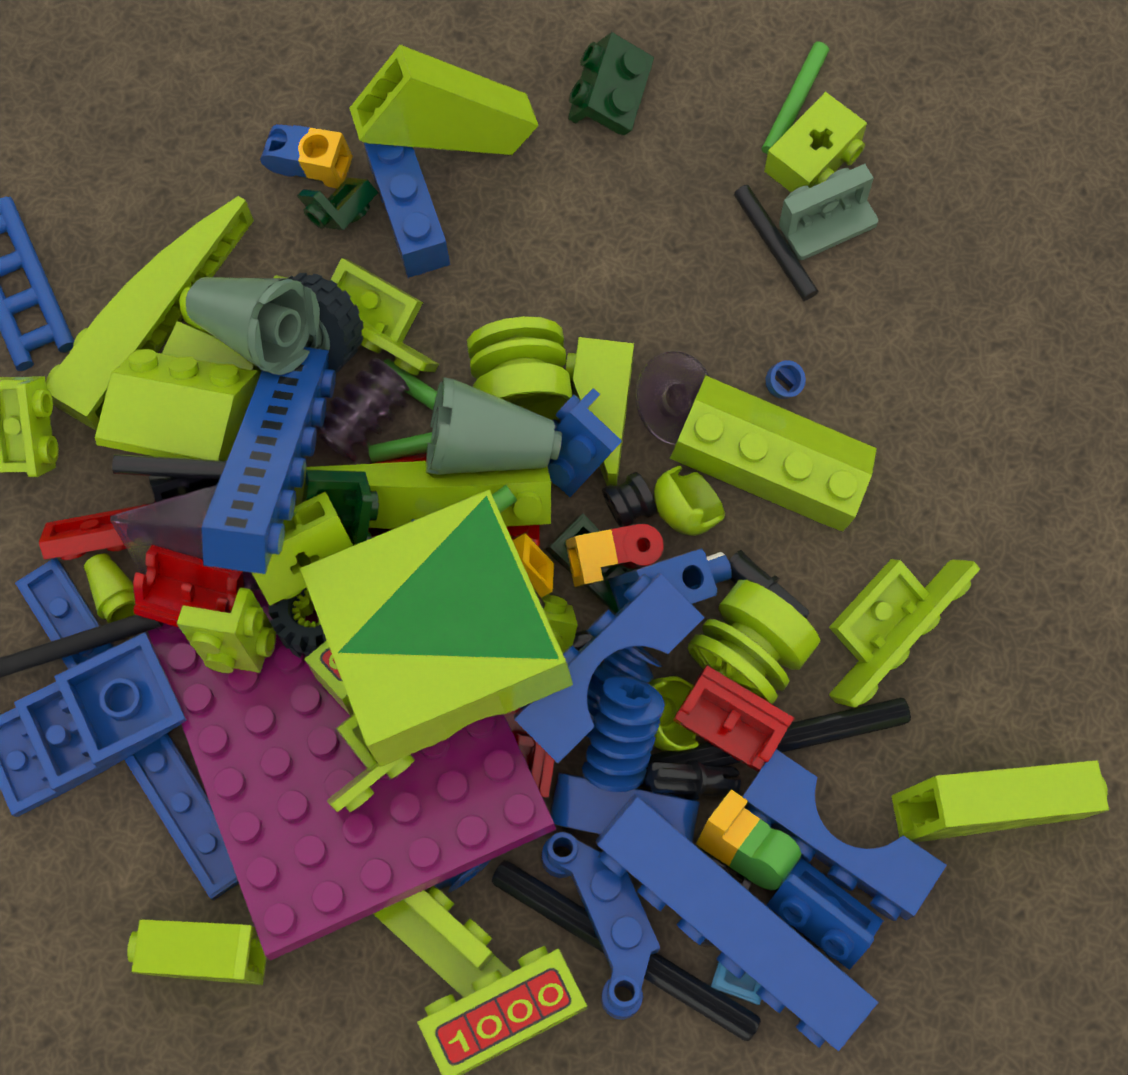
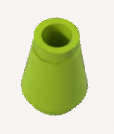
[84,553,135,623]

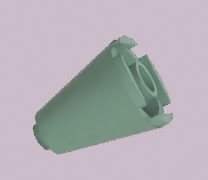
[186,277,320,375]
[426,377,562,475]

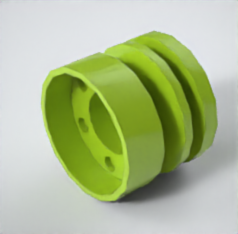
[467,316,572,420]
[687,580,821,705]

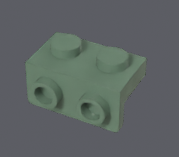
[779,164,878,260]

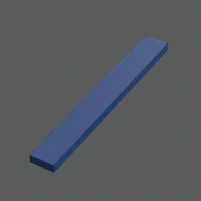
[15,557,239,900]

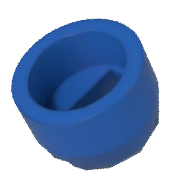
[765,360,806,399]

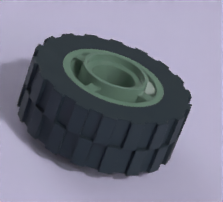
[288,273,364,373]

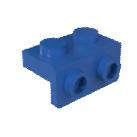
[547,388,622,497]
[767,858,884,970]

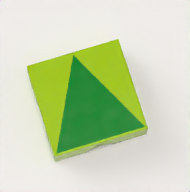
[300,489,573,767]

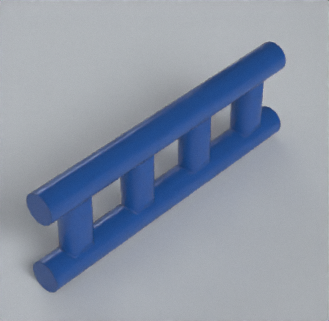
[0,197,74,371]

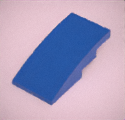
[0,632,187,817]

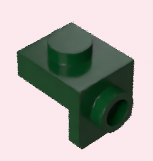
[297,177,378,230]

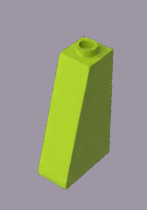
[350,45,539,155]
[891,760,1109,843]

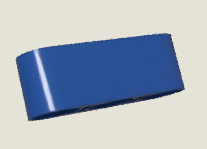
[550,773,700,842]

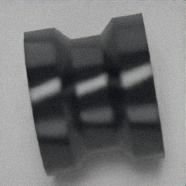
[602,472,657,527]

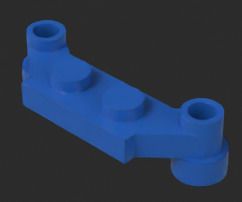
[541,832,660,1020]

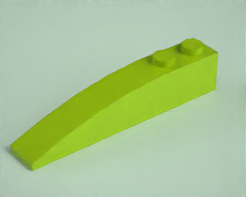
[46,196,254,431]
[294,461,551,529]

